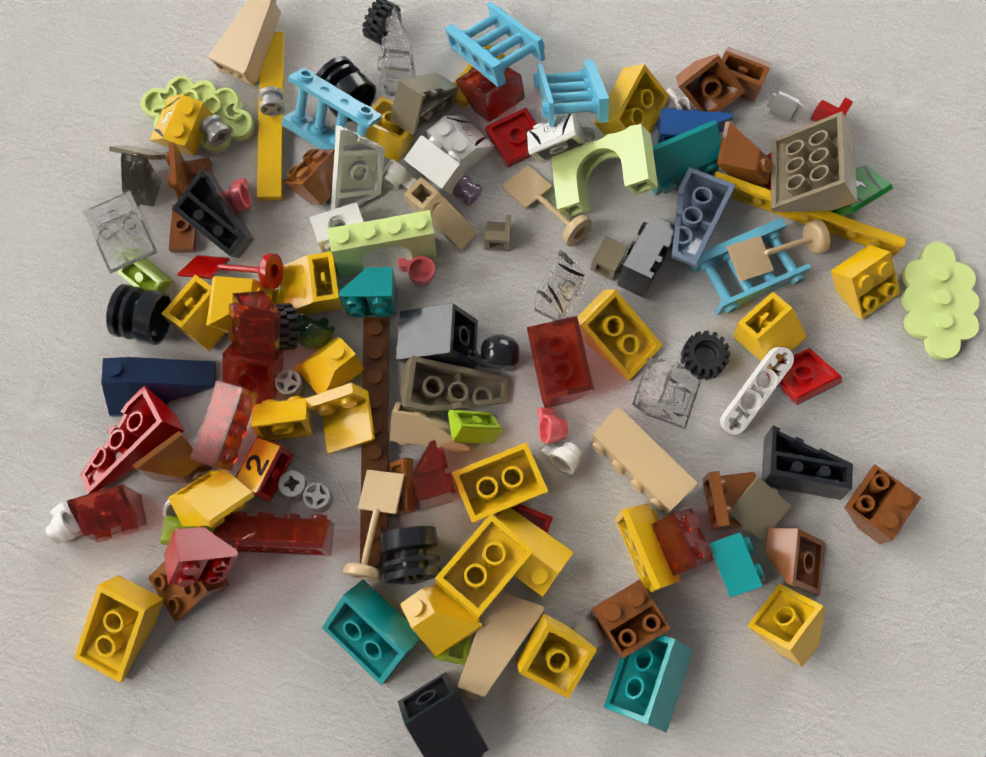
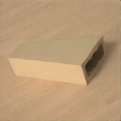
[208,0,282,87]
[458,592,544,700]

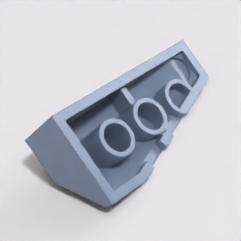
[672,167,735,267]

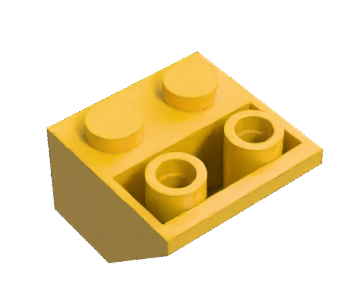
[830,245,900,319]
[162,275,226,352]
[733,292,807,370]
[168,469,254,528]

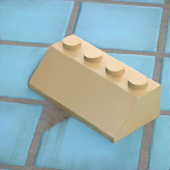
[590,406,698,515]

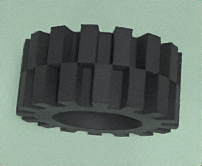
[362,0,401,46]
[264,303,300,352]
[680,330,731,380]

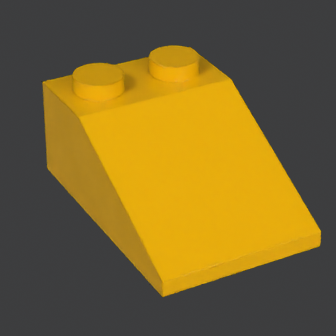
[569,289,663,381]
[435,514,535,620]
[74,575,164,683]

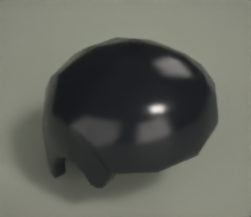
[481,334,520,366]

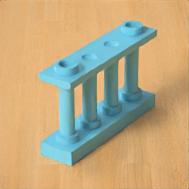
[445,2,545,87]
[533,59,609,127]
[282,68,382,149]
[689,217,811,315]

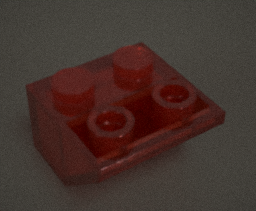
[411,440,456,511]

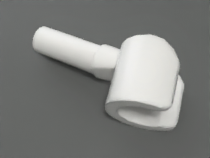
[666,88,692,111]

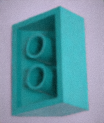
[652,120,721,195]
[322,579,421,685]
[604,635,693,733]

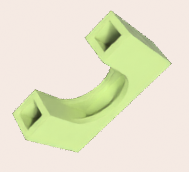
[551,124,658,218]
[327,210,437,277]

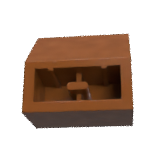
[722,47,772,102]
[283,149,335,206]
[844,464,922,545]
[590,579,671,659]

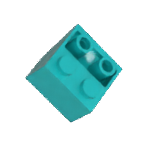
[339,267,397,318]
[709,532,766,598]

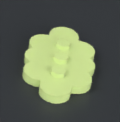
[141,76,256,153]
[900,242,980,361]

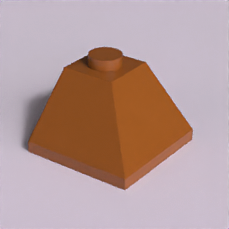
[676,54,746,112]
[717,121,773,186]
[133,431,212,484]
[765,528,825,595]

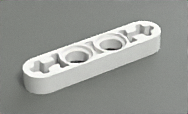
[720,347,794,435]

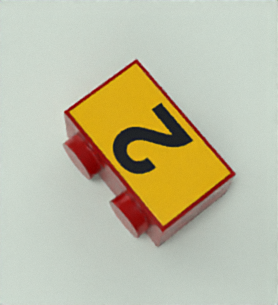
[236,436,294,502]

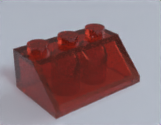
[526,316,594,408]
[190,380,258,471]

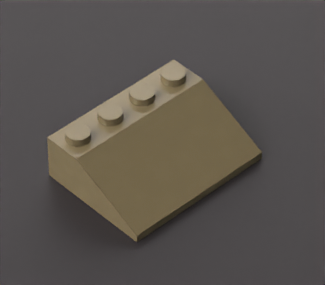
[771,112,857,212]

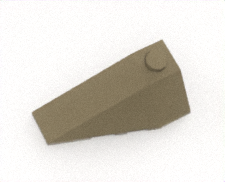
[400,356,510,412]

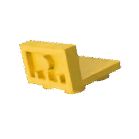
[306,383,375,454]

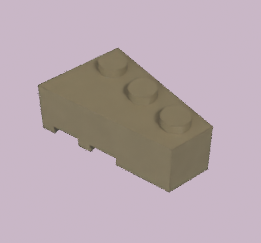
[390,72,459,135]

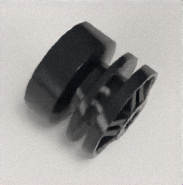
[316,56,377,122]
[106,284,172,345]
[379,526,441,585]

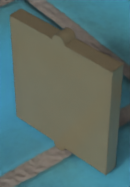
[109,146,166,160]
[731,477,791,542]

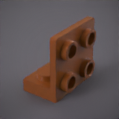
[166,142,213,200]
[702,471,756,531]
[149,561,230,622]

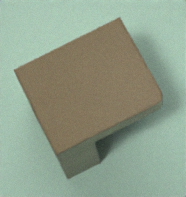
[484,214,511,252]
[590,236,628,280]

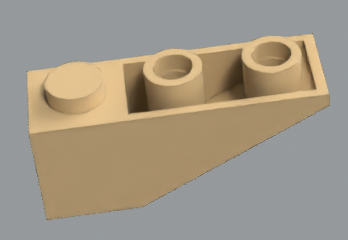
[404,177,478,251]
[390,402,470,452]

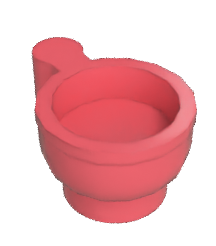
[224,178,251,211]
[398,256,435,286]
[537,407,568,444]

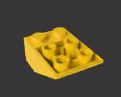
[271,252,343,317]

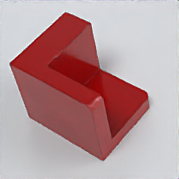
[810,97,854,122]

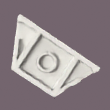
[331,126,385,210]

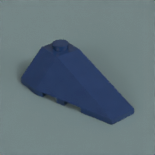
[101,357,216,417]

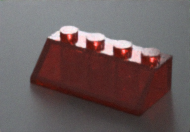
[213,511,334,556]

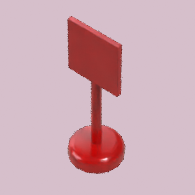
[177,253,284,289]

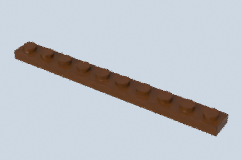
[360,317,389,574]

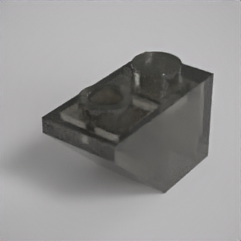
[121,153,162,207]

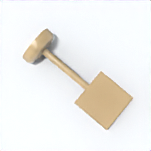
[501,165,592,247]
[727,219,830,282]
[342,470,405,582]

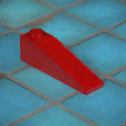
[80,386,185,495]

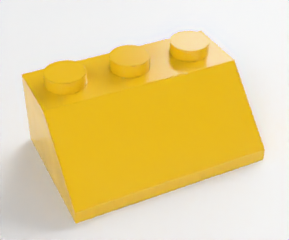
[594,64,670,136]
[452,442,548,524]
[615,503,682,594]
[496,508,574,598]

